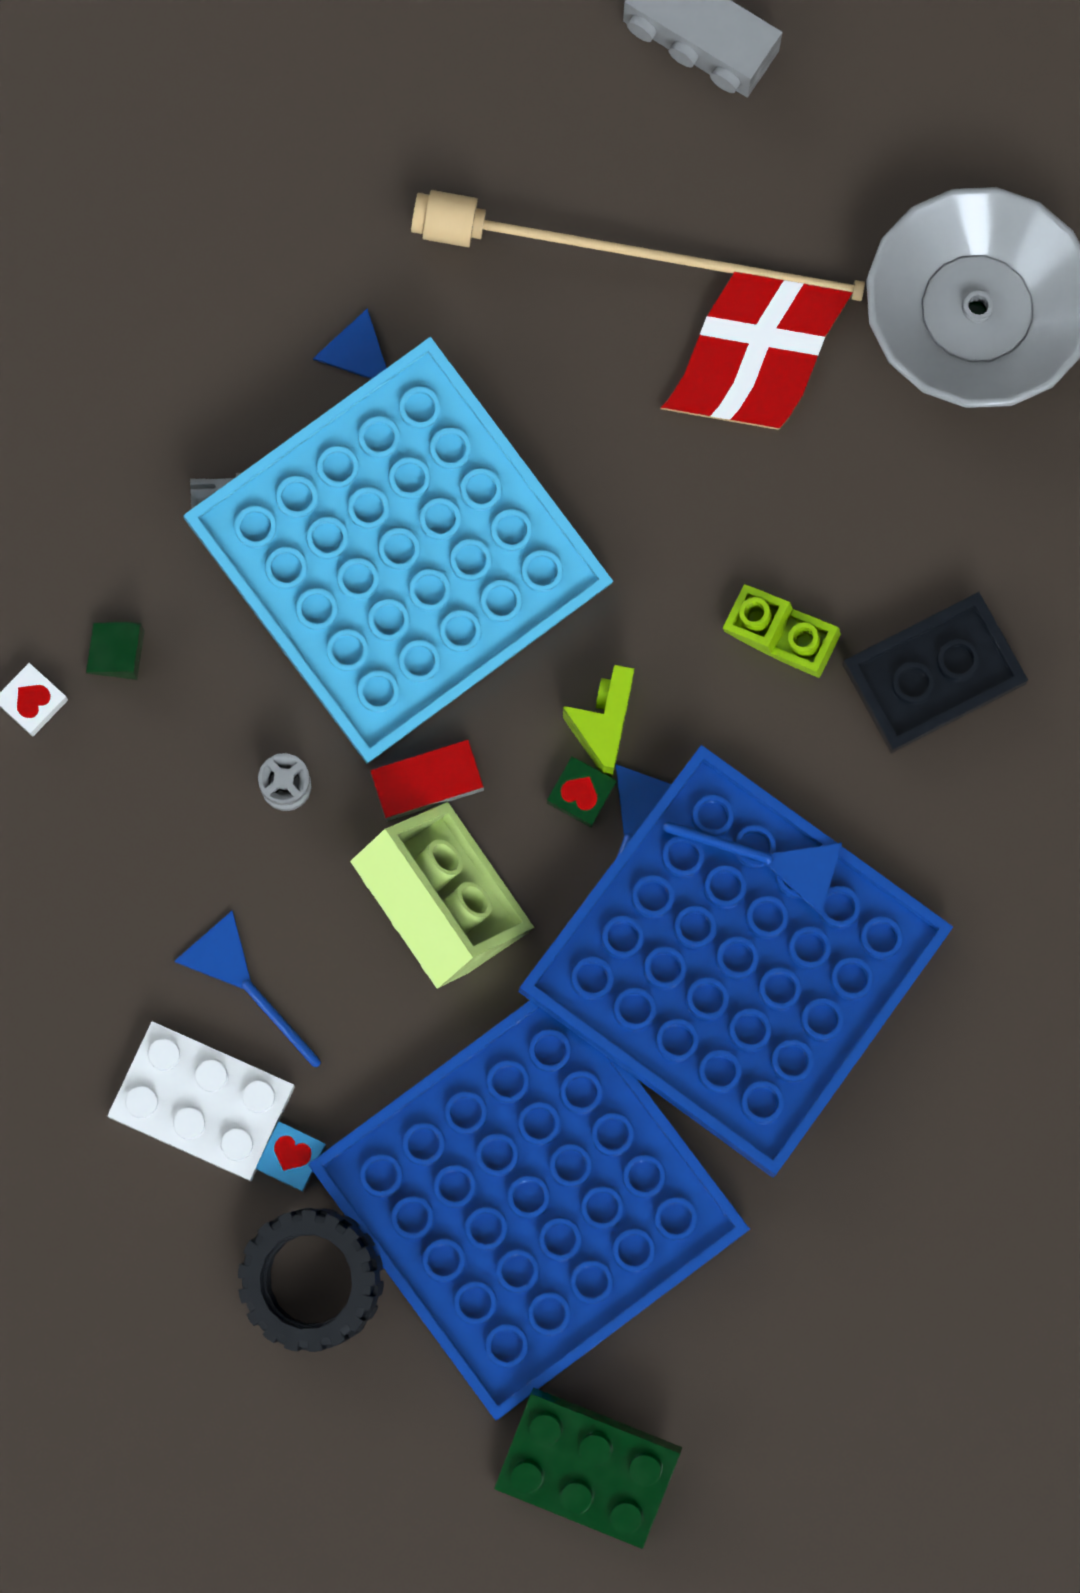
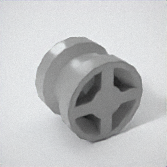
[258,753,312,811]

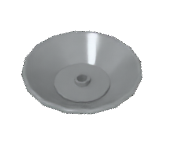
[866,187,1080,408]

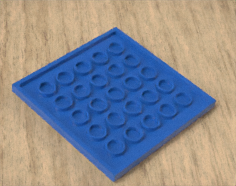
[518,745,953,1178]
[308,1001,750,1421]

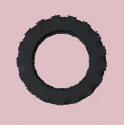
[238,1208,384,1352]

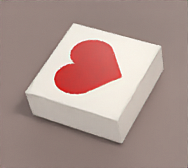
[0,663,68,737]

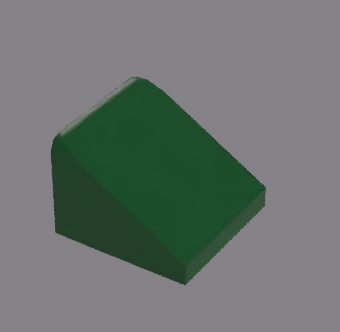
[86,622,145,680]

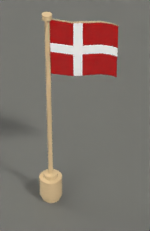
[411,190,865,430]

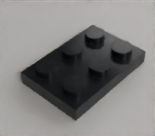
[843,592,1028,753]

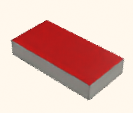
[370,740,484,821]

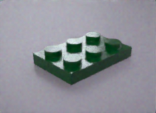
[494,1387,682,1549]

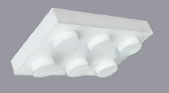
[108,1021,295,1182]

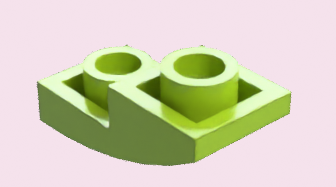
[722,584,841,678]

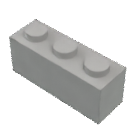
[623,0,782,98]

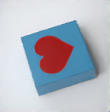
[255,1121,326,1192]

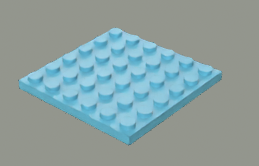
[183,337,613,764]

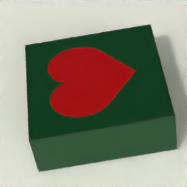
[547,756,617,828]

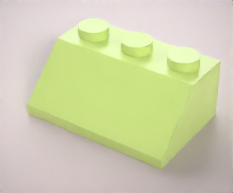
[350,802,535,989]

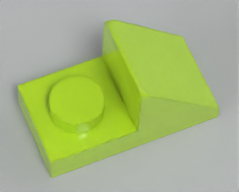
[563,665,634,778]

